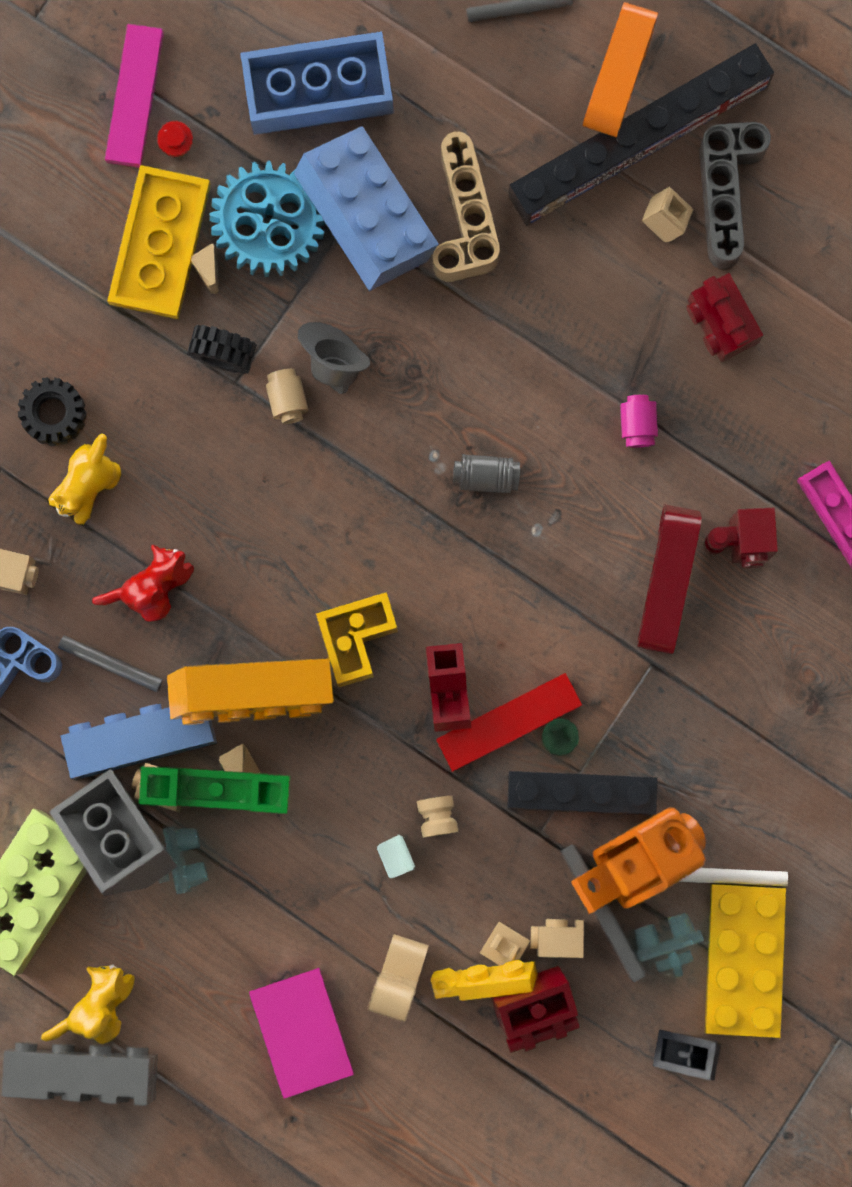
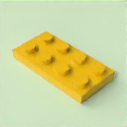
[107,165,211,319]
[705,884,786,1038]

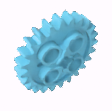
[210,161,325,277]

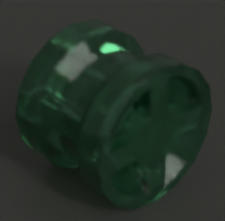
[541,718,579,756]

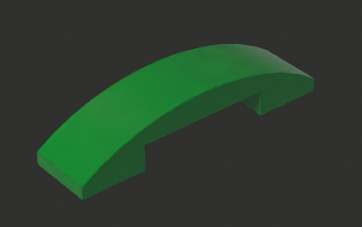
[139,766,290,814]

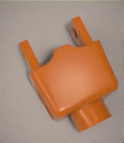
[571,808,706,914]

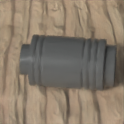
[453,454,520,494]

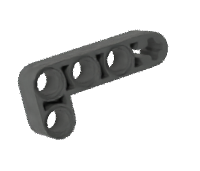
[699,122,771,270]

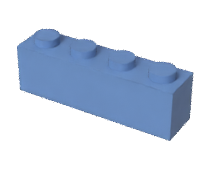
[60,704,217,780]

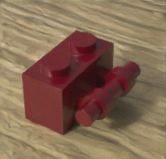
[686,273,764,363]
[704,507,778,569]
[491,966,580,1053]

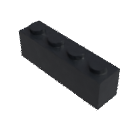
[507,771,658,816]

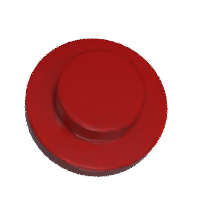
[157,121,193,157]

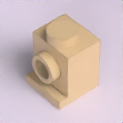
[530,919,584,958]

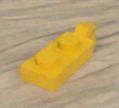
[431,960,538,1001]

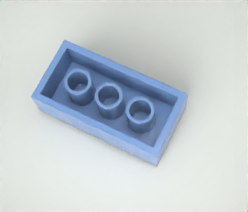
[240,32,394,135]
[294,126,439,291]

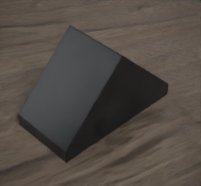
[653,1030,721,1081]

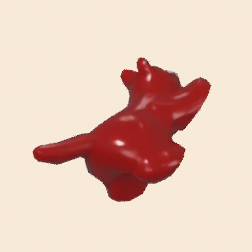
[92,544,194,622]

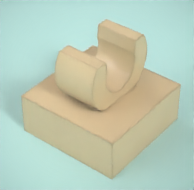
[480,921,530,965]

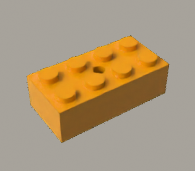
[167,659,333,725]

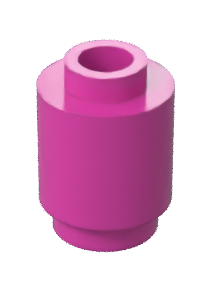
[620,395,658,448]

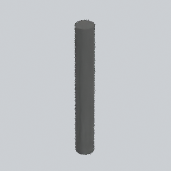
[466,0,573,22]
[58,635,163,692]

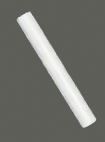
[679,868,788,886]

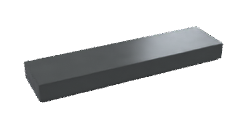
[560,844,646,982]

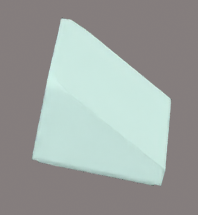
[377,835,415,878]

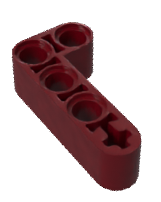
[637,504,702,654]

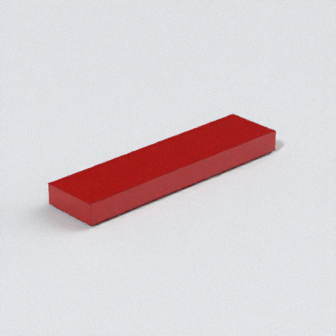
[436,673,582,772]

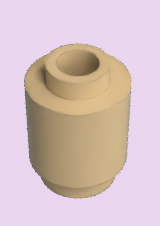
[266,368,308,424]

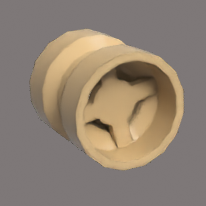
[417,795,458,838]

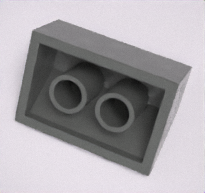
[49,769,178,896]

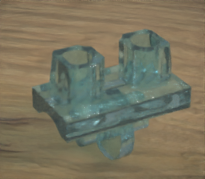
[159,826,209,894]
[634,912,704,978]

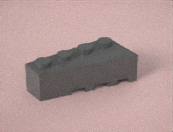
[2,1042,158,1106]

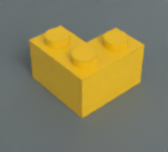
[316,592,398,687]

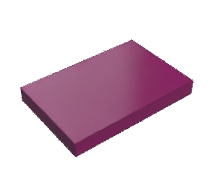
[249,967,354,1099]

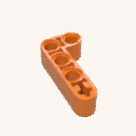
[582,2,658,137]

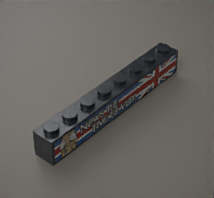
[508,43,775,226]

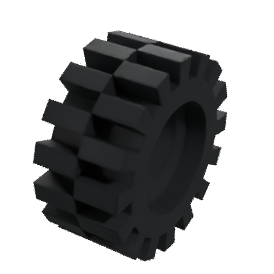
[187,325,257,374]
[18,377,87,446]

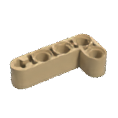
[433,132,500,282]
[368,934,429,1022]

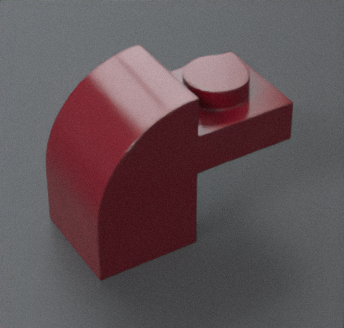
[426,643,471,732]

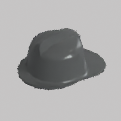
[298,322,370,394]

